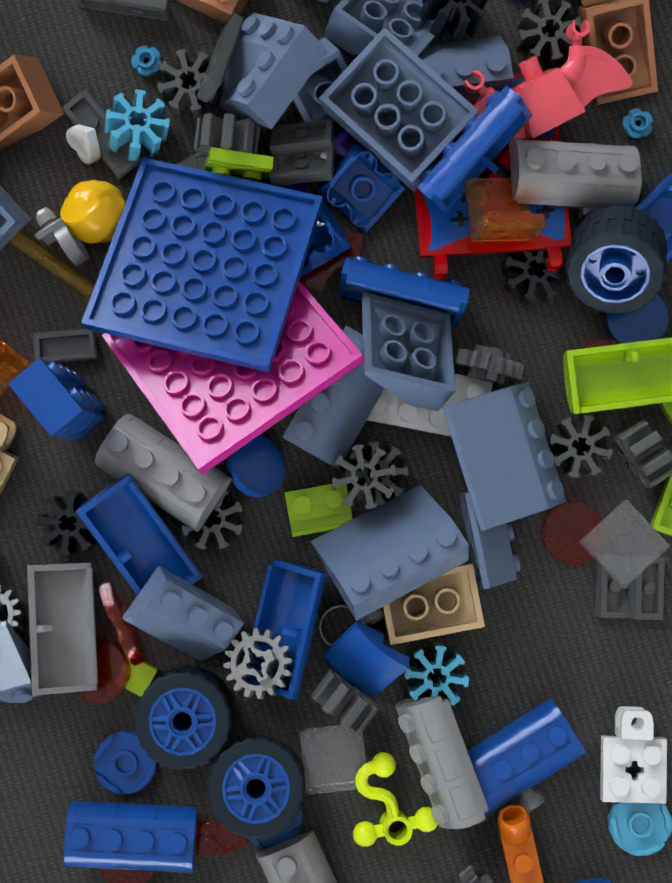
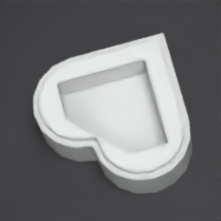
[66,125,101,164]

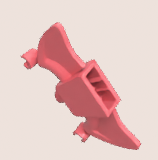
[464,20,633,139]

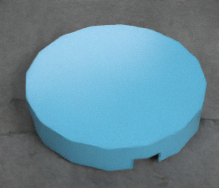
[608,802,672,856]

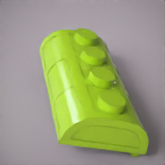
[563,337,672,414]

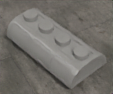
[509,138,642,208]
[95,414,233,532]
[27,563,98,696]
[395,696,489,829]
[256,829,337,883]

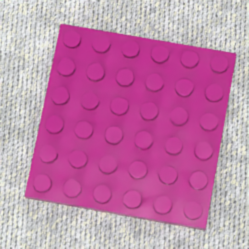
[102,281,364,475]

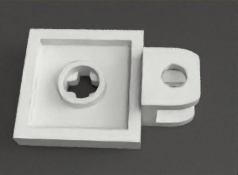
[600,706,667,804]

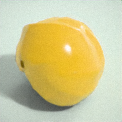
[60,180,126,244]

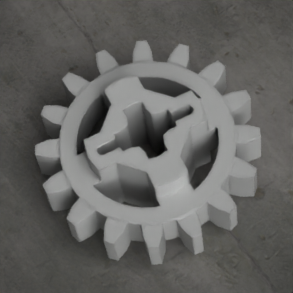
[223,628,294,699]

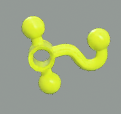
[353,752,438,847]

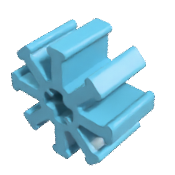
[104,89,170,162]
[403,642,469,706]

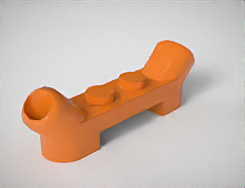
[497,805,544,883]

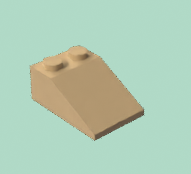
[382,563,485,645]

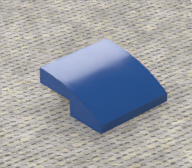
[324,621,410,697]

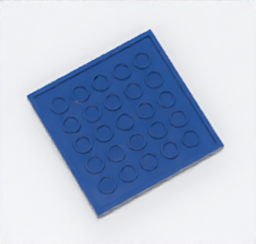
[81,157,324,373]

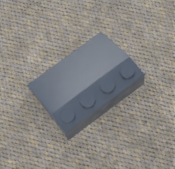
[319,27,479,192]
[442,381,566,531]
[311,485,469,621]

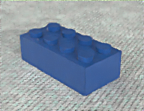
[8,358,107,441]

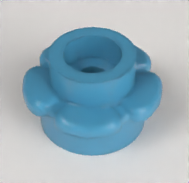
[131,46,162,76]
[622,108,653,139]

